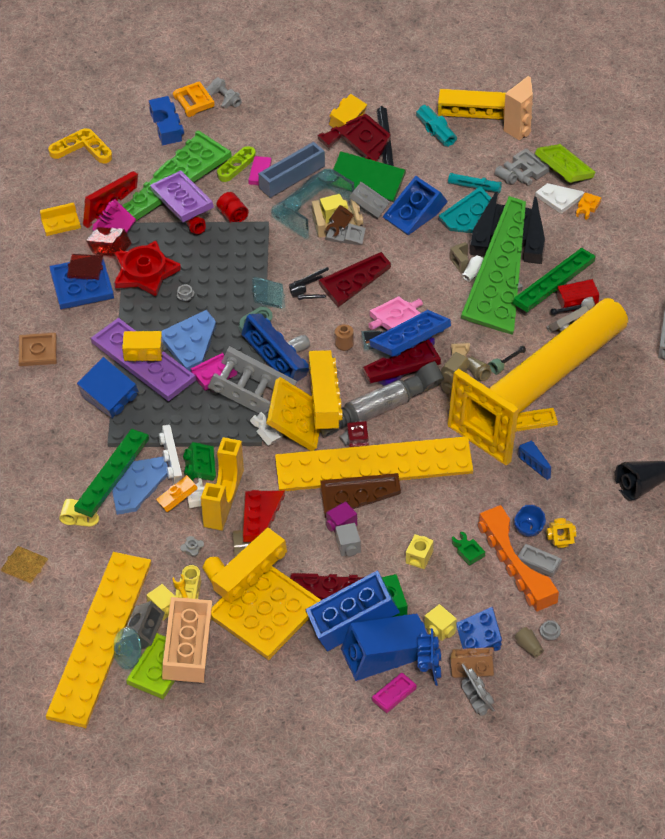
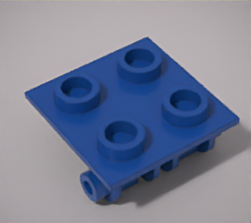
[456,607,502,651]
[417,628,441,686]

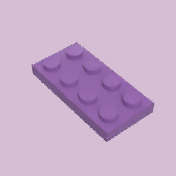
[150,171,214,222]

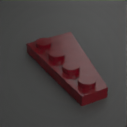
[319,252,391,307]
[363,339,441,384]
[290,573,364,600]

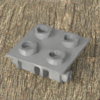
[461,664,495,716]

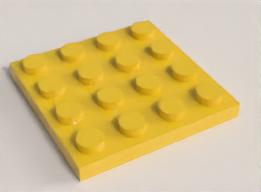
[211,566,321,660]

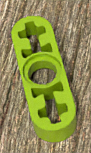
[217,146,256,182]

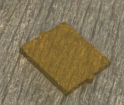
[1,546,48,584]

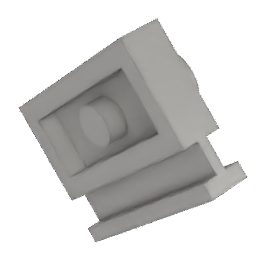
[349,182,390,218]
[546,305,588,333]

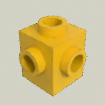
[546,518,576,548]

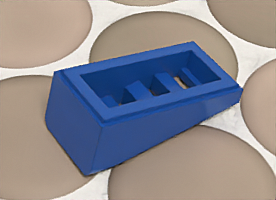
[518,440,551,480]

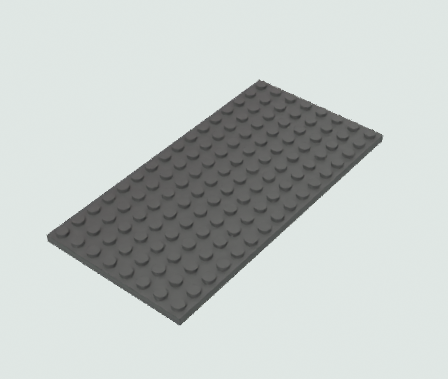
[108,221,269,447]

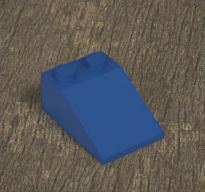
[383,176,448,235]

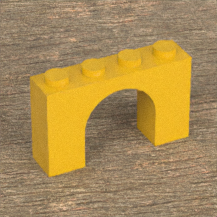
[201,437,244,531]

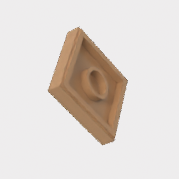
[19,333,57,366]

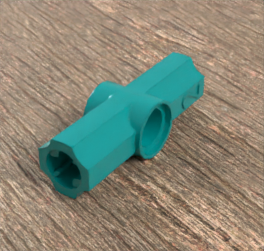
[416,105,457,147]

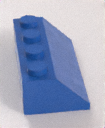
[241,314,310,383]
[306,570,400,652]

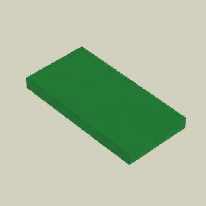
[328,151,406,203]

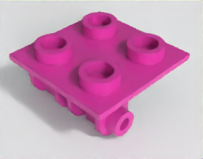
[92,199,136,247]

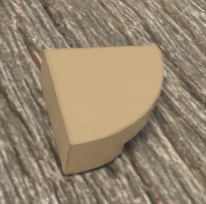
[451,343,470,356]

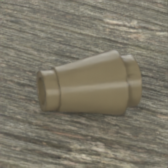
[468,356,492,381]
[514,627,544,658]

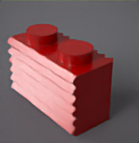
[557,279,599,312]

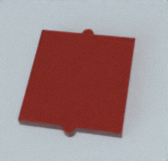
[67,254,103,280]

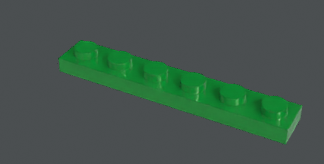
[513,248,596,312]
[74,428,149,518]

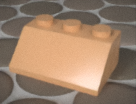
[504,76,533,140]

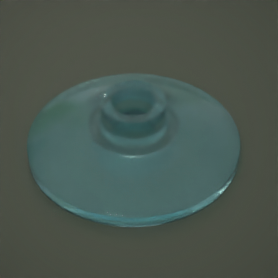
[113,627,141,669]

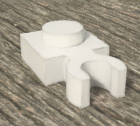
[250,412,284,446]
[188,478,205,508]

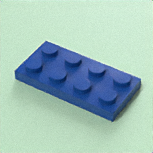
[369,310,451,357]

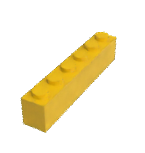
[309,350,343,429]

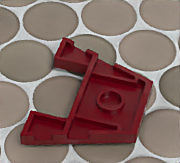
[318,114,391,161]

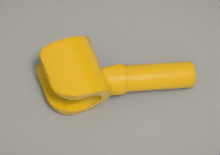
[173,574,188,598]

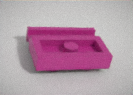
[190,353,237,390]

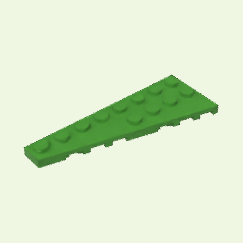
[122,130,232,221]
[461,196,526,335]

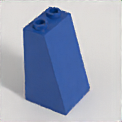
[341,613,427,681]

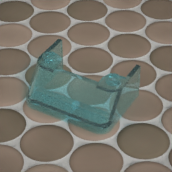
[271,169,354,240]

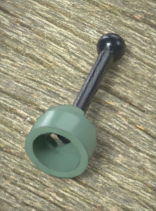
[488,346,526,375]

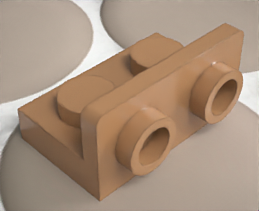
[451,647,495,678]

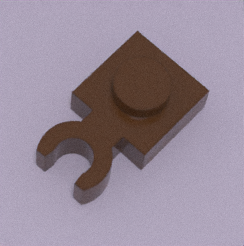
[324,205,354,238]

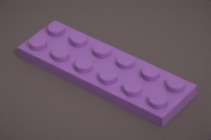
[91,318,196,401]

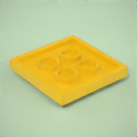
[266,377,320,451]

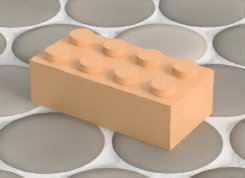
[162,597,212,683]

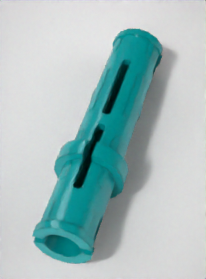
[448,173,502,193]

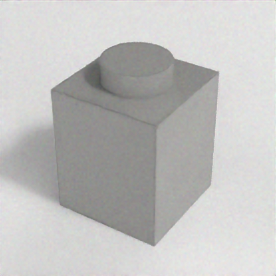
[335,523,361,556]

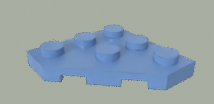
[162,310,216,371]
[112,457,168,515]

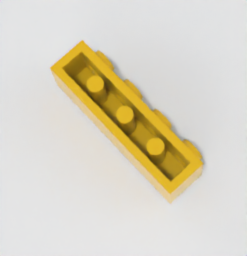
[438,89,505,119]
[211,528,287,603]

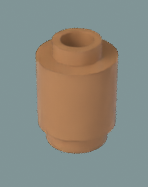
[335,324,354,351]

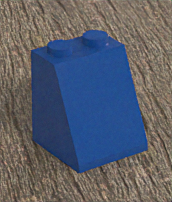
[77,357,139,418]

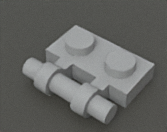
[504,148,550,185]

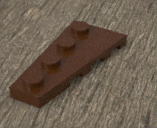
[320,473,401,518]

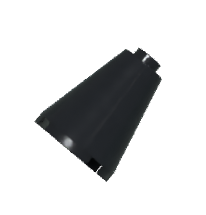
[615,461,665,501]

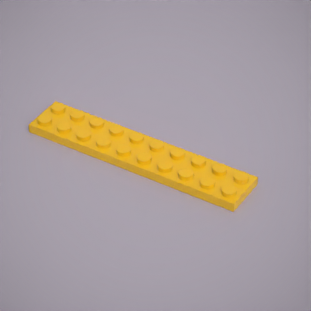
[275,436,473,491]
[46,552,152,728]

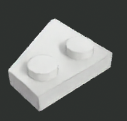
[535,183,585,214]

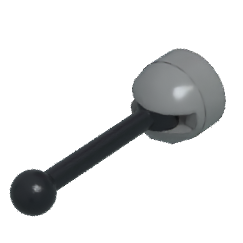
[550,296,595,316]

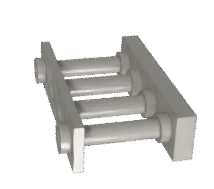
[208,346,297,418]

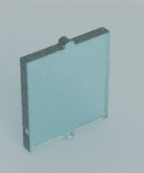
[252,277,285,309]

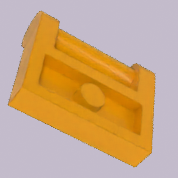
[173,81,215,117]

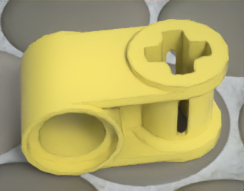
[59,499,99,526]
[175,565,201,599]

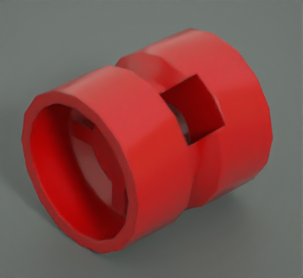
[216,192,249,223]

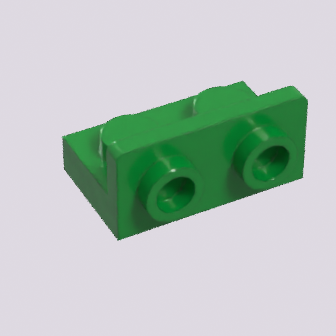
[183,442,216,481]

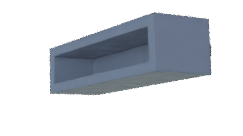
[258,142,325,198]

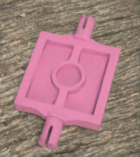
[368,297,423,330]

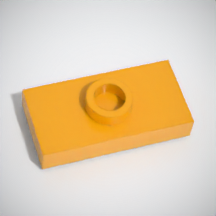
[156,475,198,512]

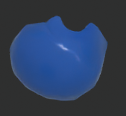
[514,505,546,537]

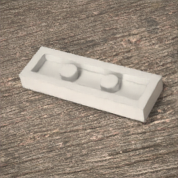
[159,425,182,485]

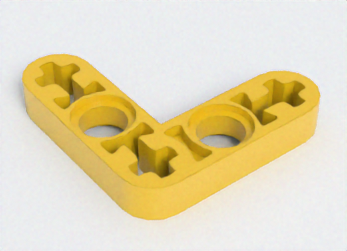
[48,128,112,163]

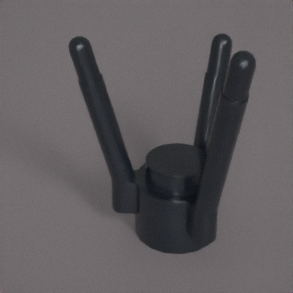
[289,267,329,300]

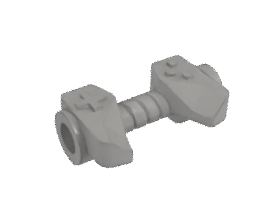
[206,77,242,109]

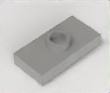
[518,544,562,577]

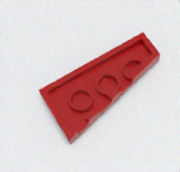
[83,171,138,228]
[243,490,285,542]

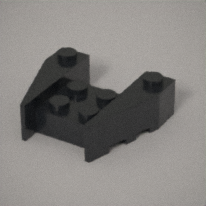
[470,192,545,264]

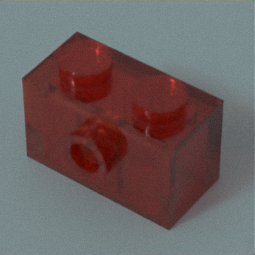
[86,227,131,256]

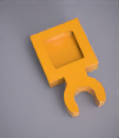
[576,192,601,220]

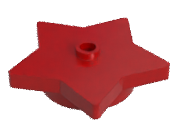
[114,241,181,296]

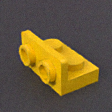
[40,203,81,236]

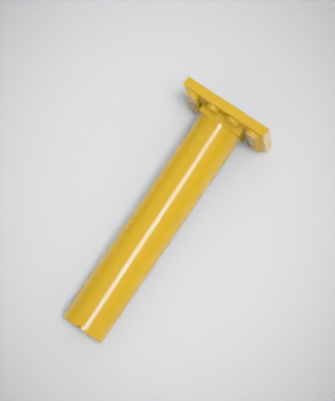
[448,298,628,466]

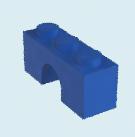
[149,96,184,145]

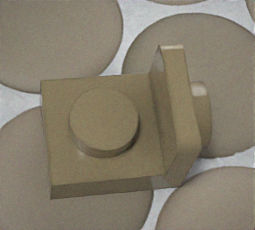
[450,242,469,273]

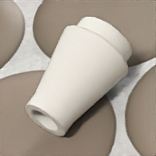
[462,255,483,282]

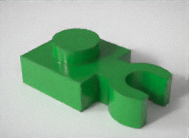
[452,532,485,566]

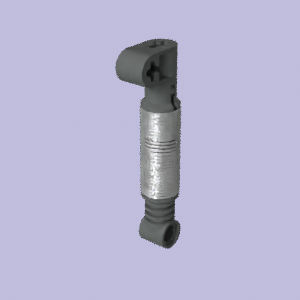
[320,361,444,437]

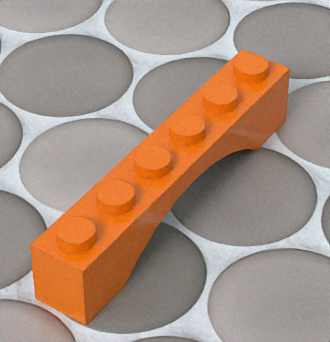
[478,505,559,612]

